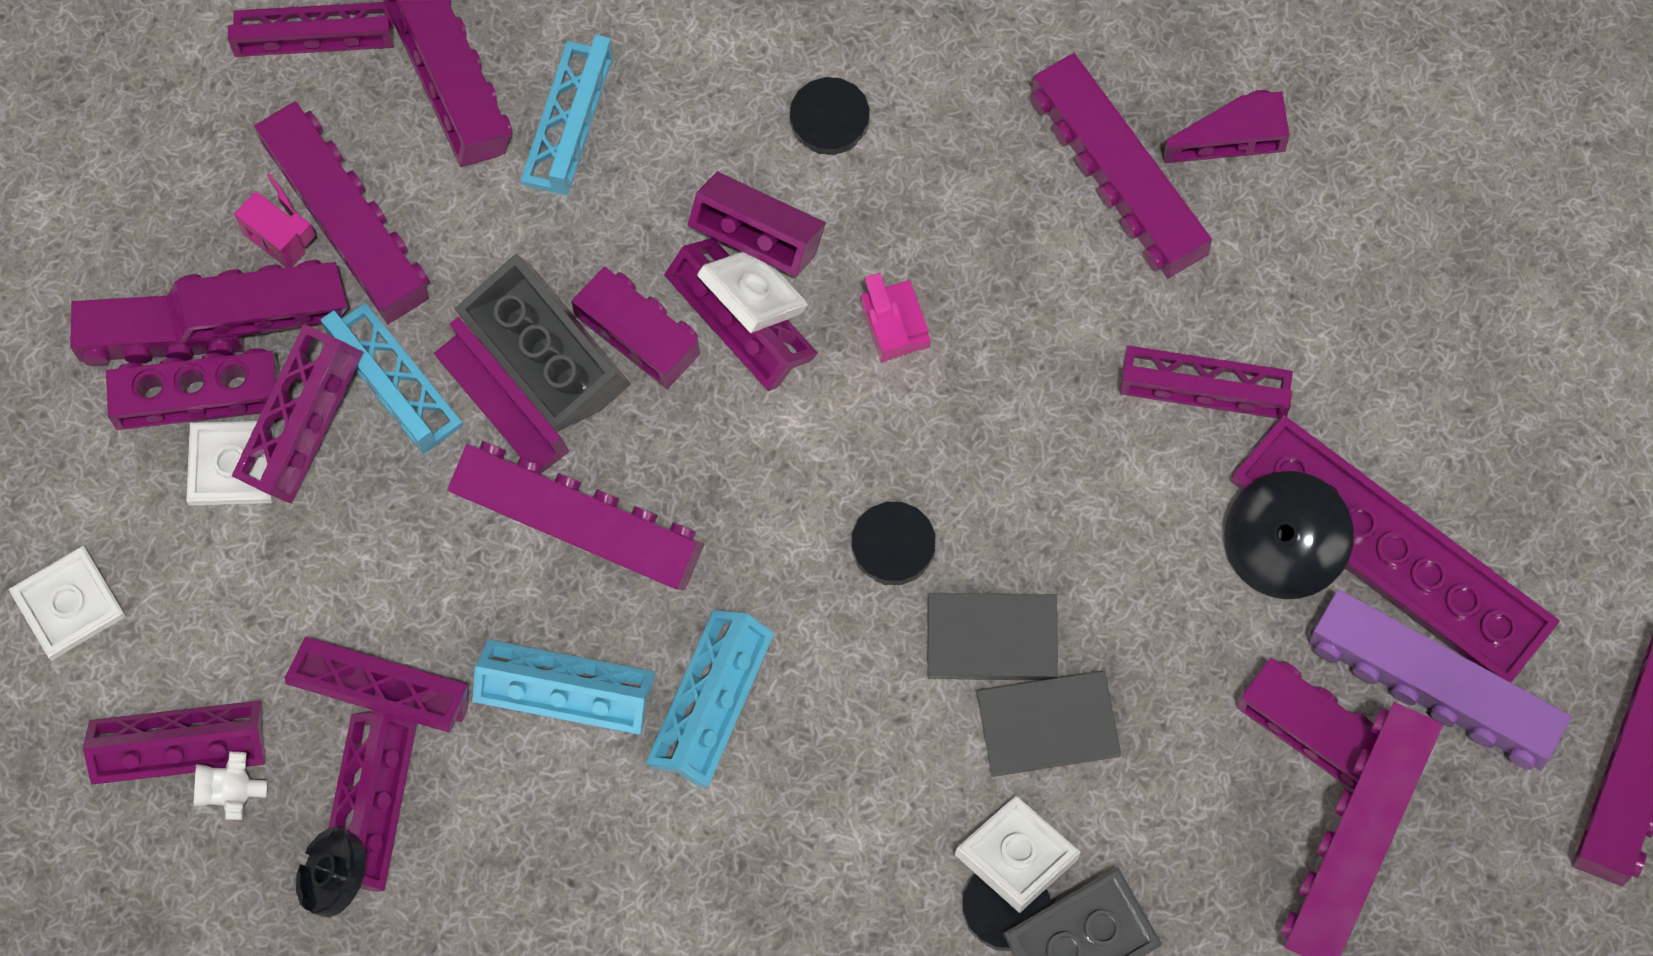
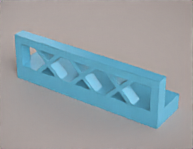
[520,34,614,196]
[320,303,464,455]
[645,610,774,788]
[472,639,655,735]

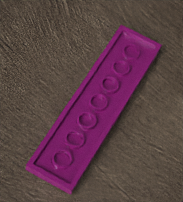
[1231,415,1560,683]

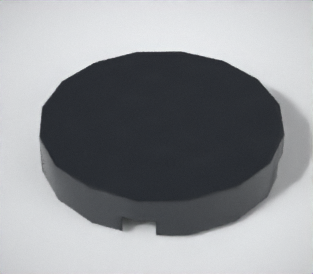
[790,77,870,155]
[852,502,936,585]
[296,828,366,918]
[963,874,1051,951]

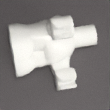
[193,751,267,820]

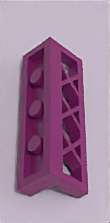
[228,2,394,57]
[664,238,818,391]
[433,316,570,473]
[231,324,364,504]
[1120,345,1293,419]
[285,637,468,733]
[82,700,266,785]
[328,711,417,892]

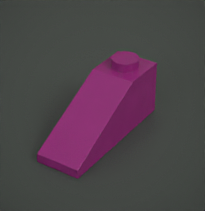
[1163,90,1290,164]

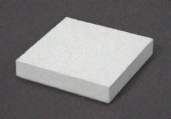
[697,252,808,333]
[186,421,276,505]
[8,546,126,661]
[955,796,1081,913]

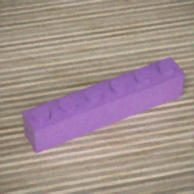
[1309,589,1572,771]

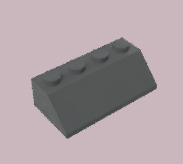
[454,254,631,431]

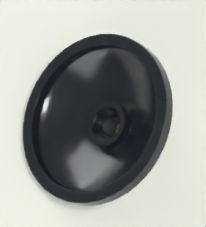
[1224,471,1354,600]

